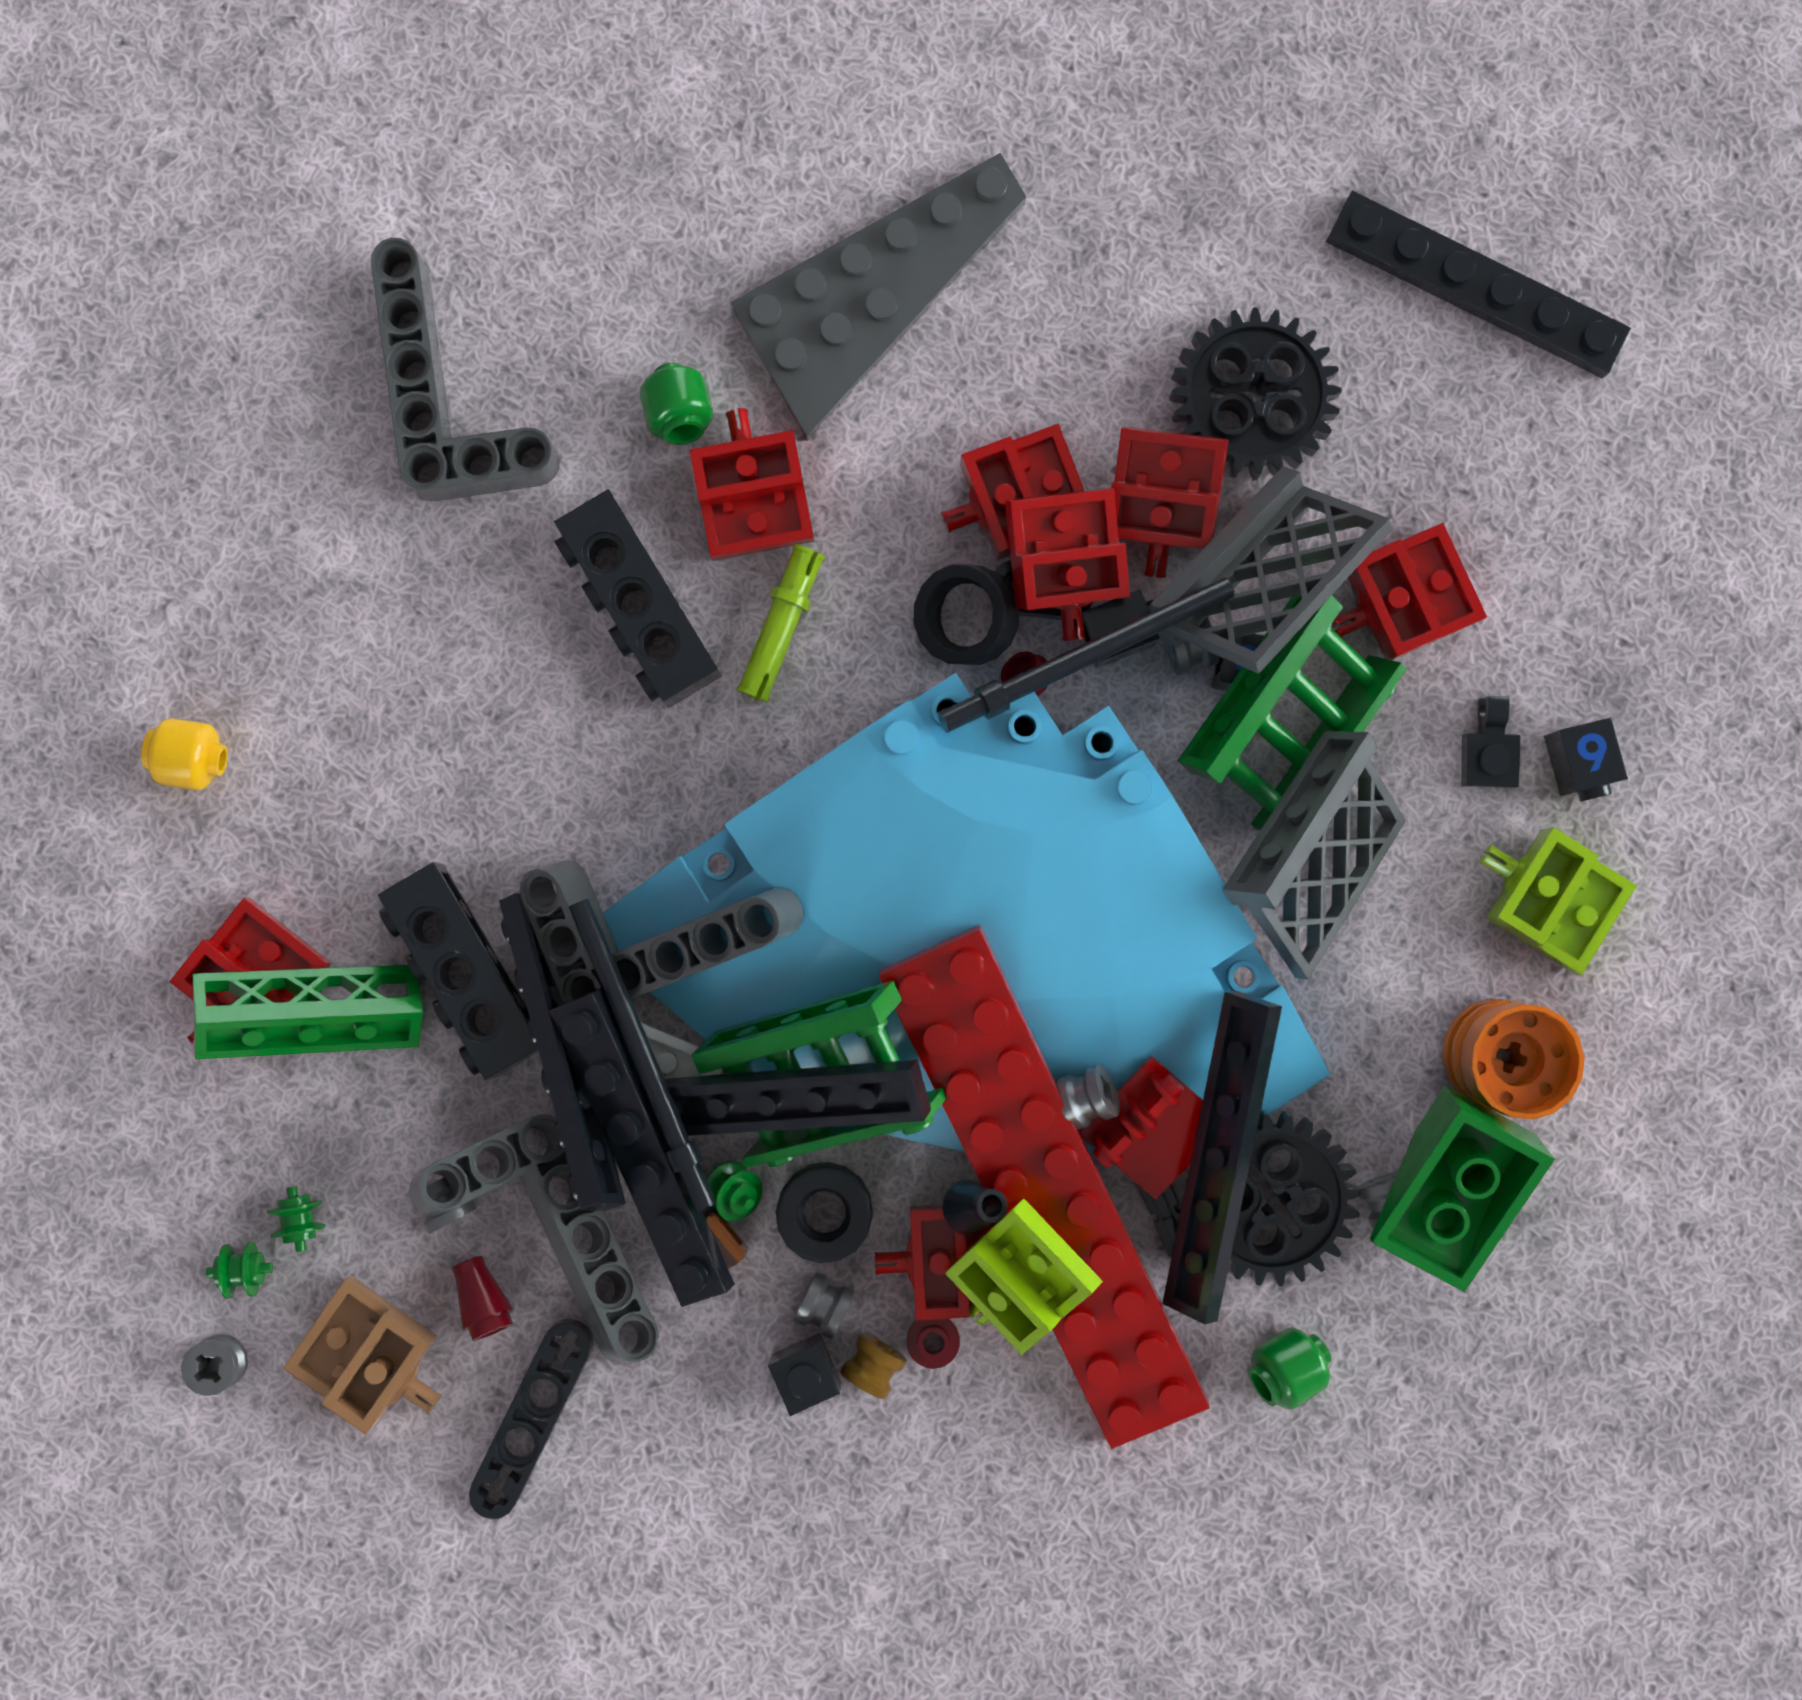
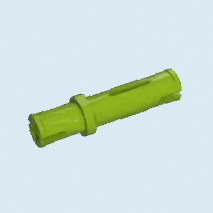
[736,544,826,703]

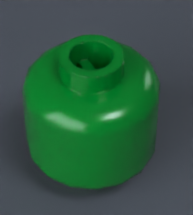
[640,363,713,445]
[1248,1327,1331,1410]

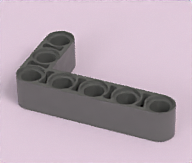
[371,237,560,501]
[519,860,804,1003]
[409,1114,659,1363]

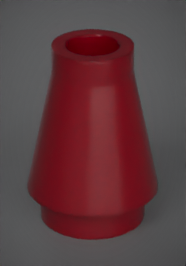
[452,1256,514,1341]

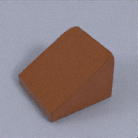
[705,1210,748,1269]

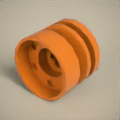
[1442,998,1585,1120]

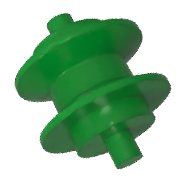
[706,1161,762,1221]
[267,1186,326,1252]
[205,1242,273,1299]

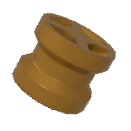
[840,1333,907,1399]

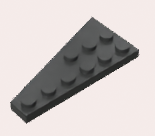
[730,153,1026,441]

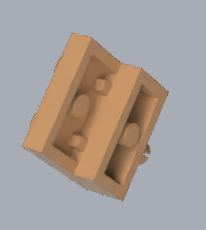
[283,1275,442,1435]

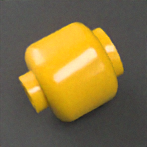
[141,718,228,791]

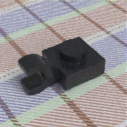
[1461,696,1520,788]

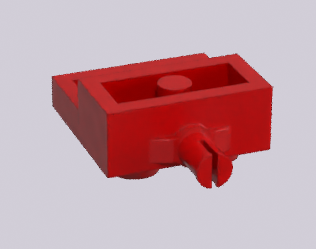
[689,408,815,561]
[941,423,1085,561]
[1111,427,1229,578]
[1005,488,1130,641]
[1331,522,1487,660]
[169,898,332,1043]
[874,1204,997,1320]

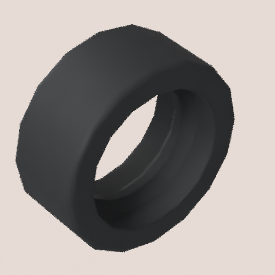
[913,564,1020,665]

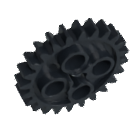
[1169,307,1342,481]
[1184,1110,1361,1286]

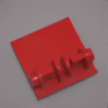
[1079,1056,1203,1200]

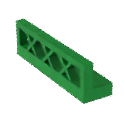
[192,965,423,1060]

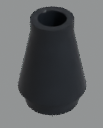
[943,1180,1007,1235]

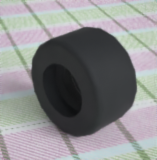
[775,1162,873,1264]

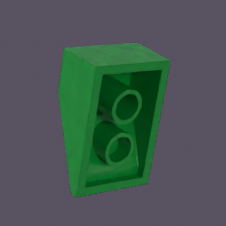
[1370,1085,1555,1292]

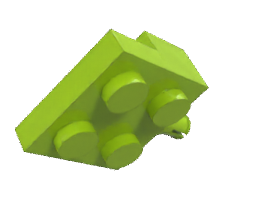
[1479,827,1637,975]
[945,1199,1103,1355]

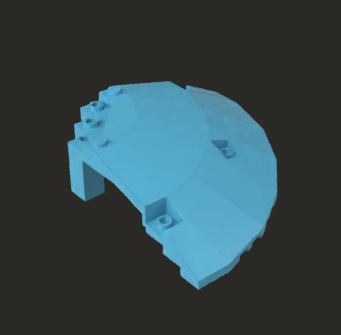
[603,673,1330,1157]

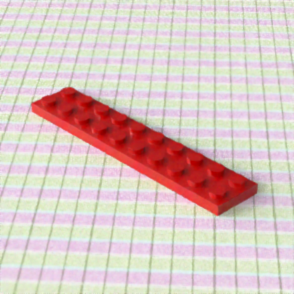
[879,925,1210,1449]

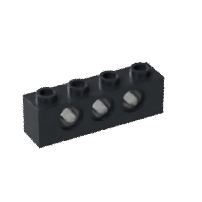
[554,489,722,709]
[378,862,539,1080]

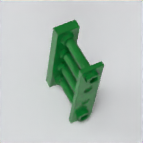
[1177,595,1407,831]
[691,981,947,1168]

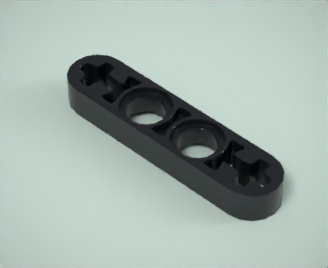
[469,1319,594,1520]

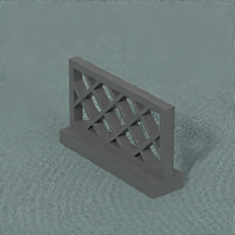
[1150,466,1392,674]
[1222,731,1406,980]

